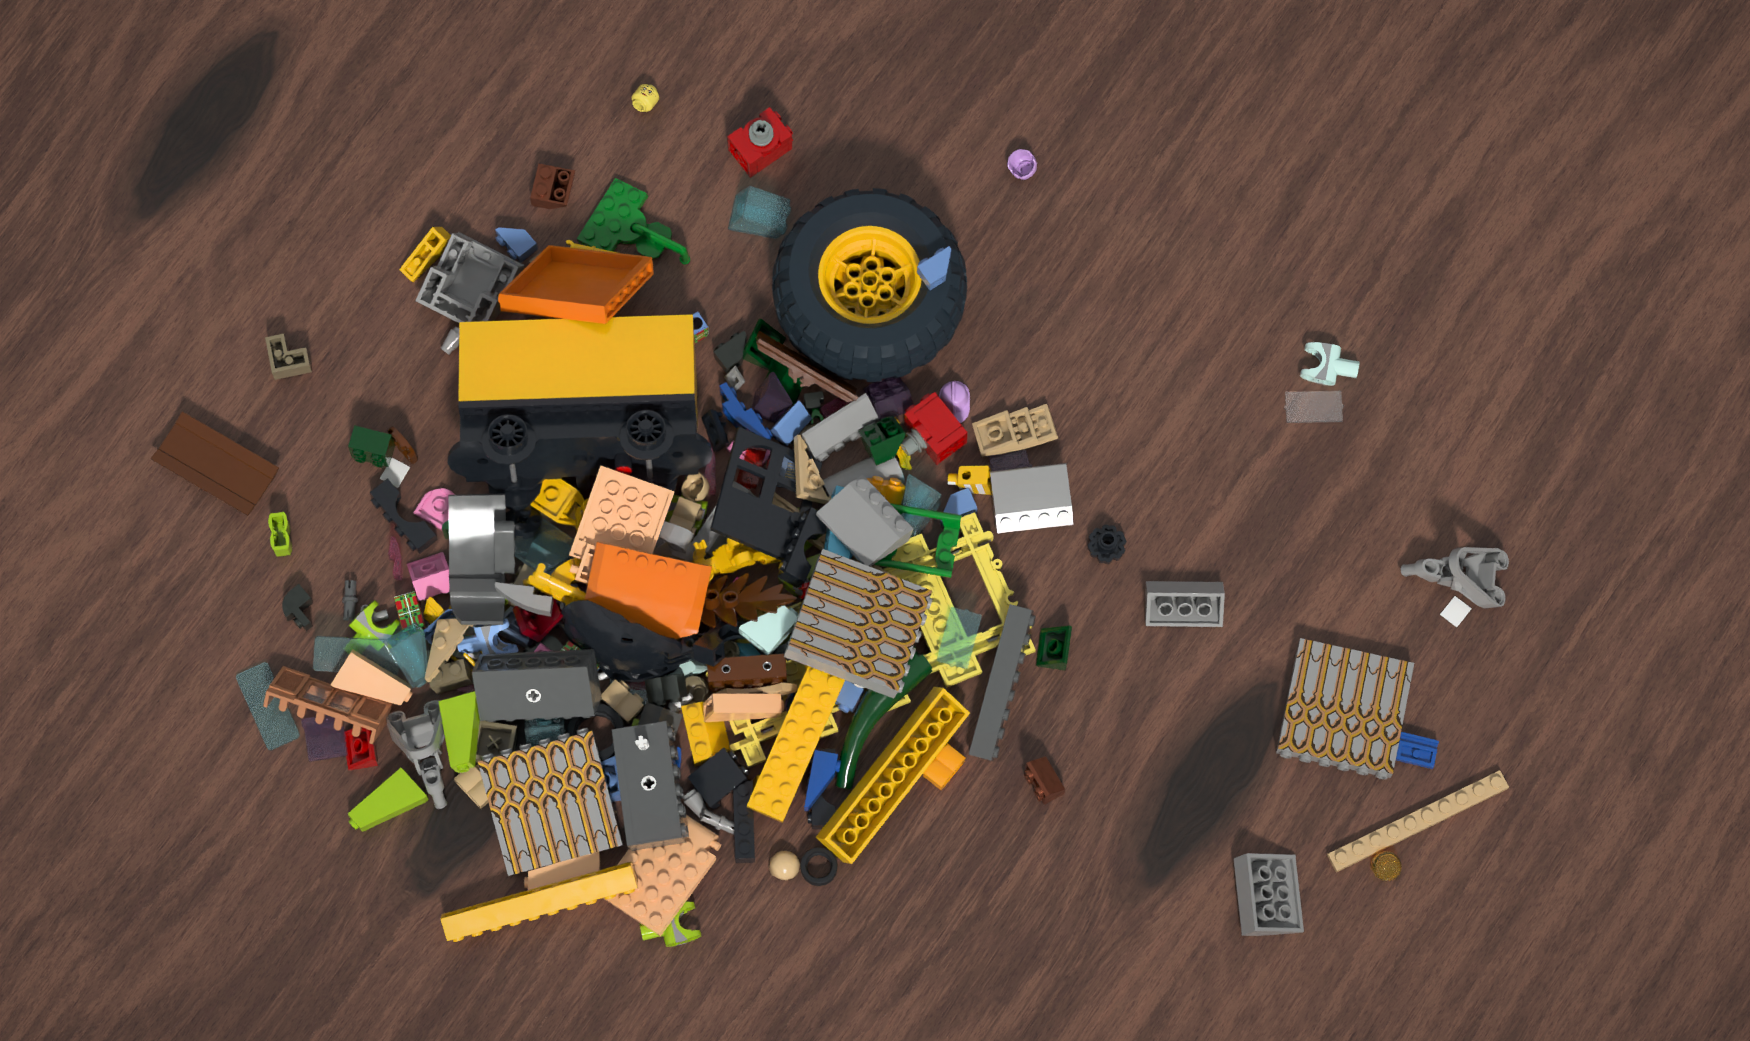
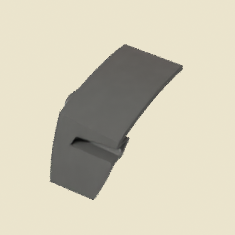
[448,493,515,625]

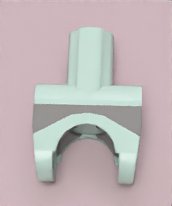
[1300,342,1359,386]

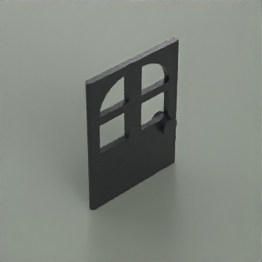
[710,427,822,561]

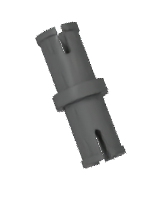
[342,580,358,621]

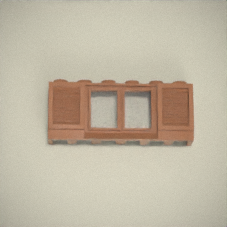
[263,666,392,744]

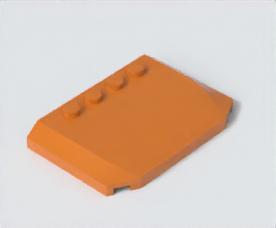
[585,541,712,639]

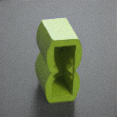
[268,512,292,557]

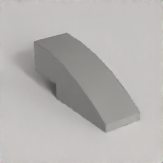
[495,582,553,617]

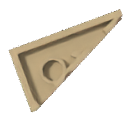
[794,435,831,504]
[425,619,473,682]

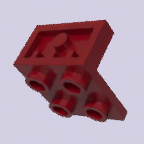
[512,595,563,642]

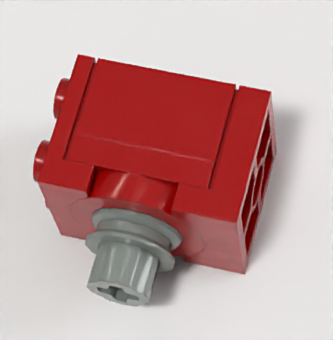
[727,107,793,178]
[900,392,968,465]

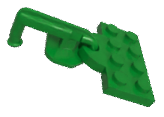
[577,178,690,265]

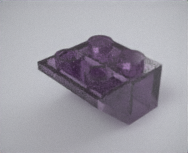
[863,377,914,421]

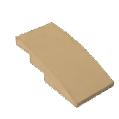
[972,404,1058,457]

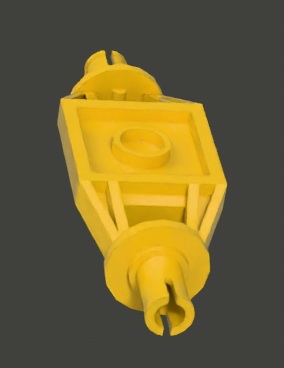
[530,479,585,528]

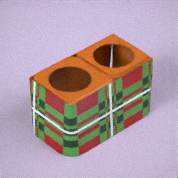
[394,591,426,636]

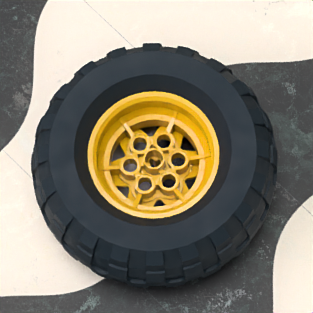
[772,188,967,382]

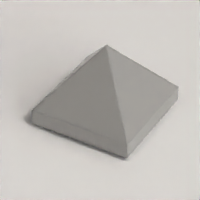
[724,366,746,392]

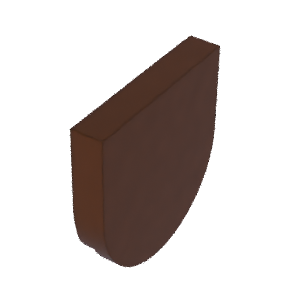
[387,426,418,464]

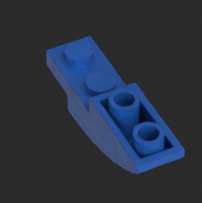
[720,382,772,440]

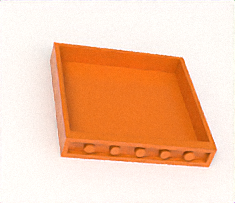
[498,245,654,324]

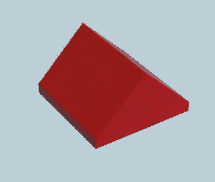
[343,727,378,770]

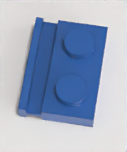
[1396,732,1439,769]

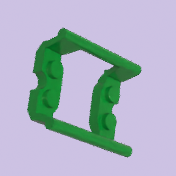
[874,503,962,578]

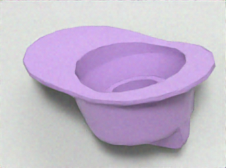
[939,381,970,424]

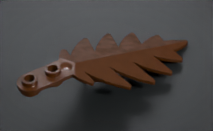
[701,573,797,628]

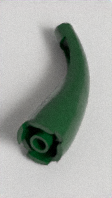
[836,646,933,789]

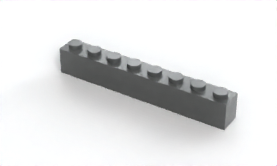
[969,604,1036,762]

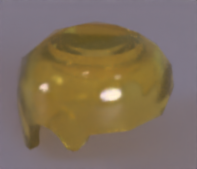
[1370,851,1402,881]

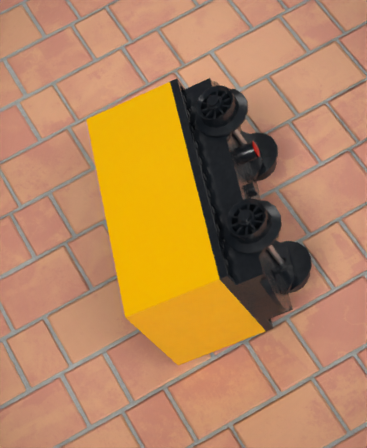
[447,315,713,510]

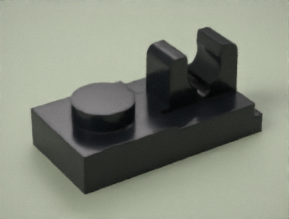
[701,409,729,452]

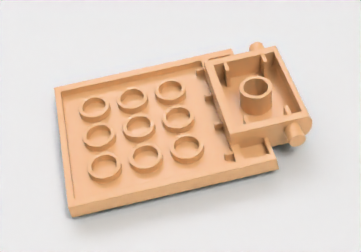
[569,465,675,584]
[603,815,721,937]

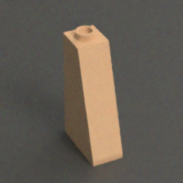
[331,649,413,705]
[703,694,784,722]
[524,852,600,890]

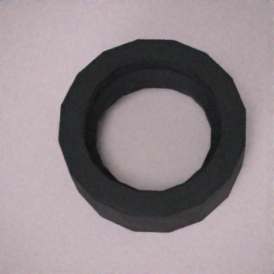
[800,847,838,886]

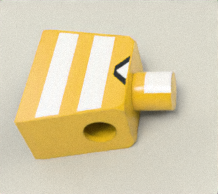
[948,466,992,495]

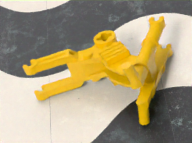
[523,498,589,606]
[692,538,781,586]

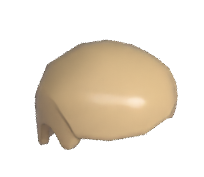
[681,473,710,502]
[768,850,800,880]

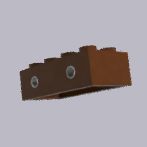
[707,654,787,693]

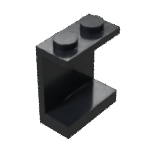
[688,748,751,809]

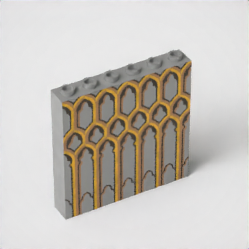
[784,549,933,698]
[1276,638,1414,780]
[478,728,623,876]

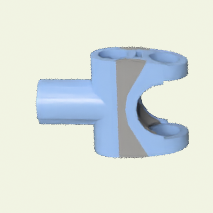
[457,618,518,655]

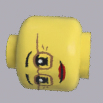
[632,84,659,112]

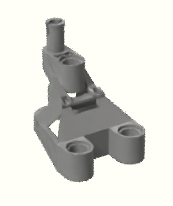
[653,521,695,562]
[1401,547,1509,609]
[386,700,447,809]

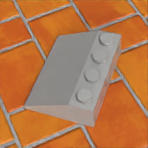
[990,463,1073,533]
[816,475,914,567]
[1234,853,1304,936]

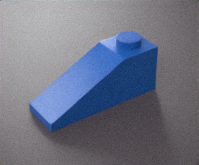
[804,750,841,811]

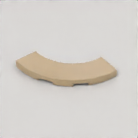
[716,682,798,696]

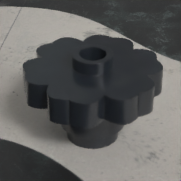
[1087,525,1127,564]

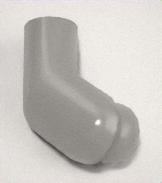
[360,605,389,623]

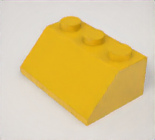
[681,702,730,767]

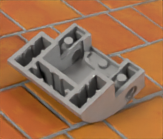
[416,232,525,323]

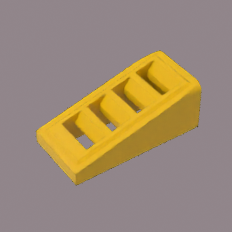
[423,597,444,624]

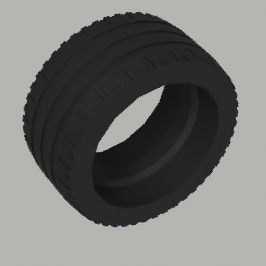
[567,704,625,762]

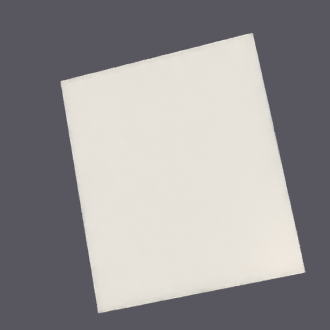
[380,458,410,488]
[1440,596,1472,627]

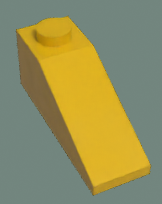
[399,227,451,282]

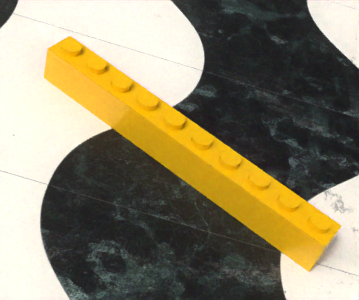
[440,861,638,942]

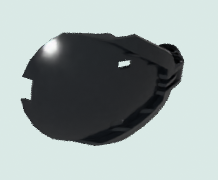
[560,600,709,682]

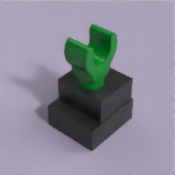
[804,391,824,425]

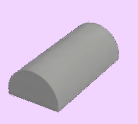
[823,457,905,497]

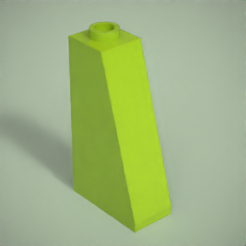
[438,691,480,773]
[348,768,428,832]

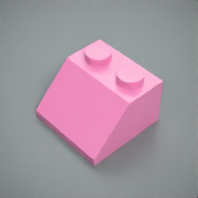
[407,552,449,601]

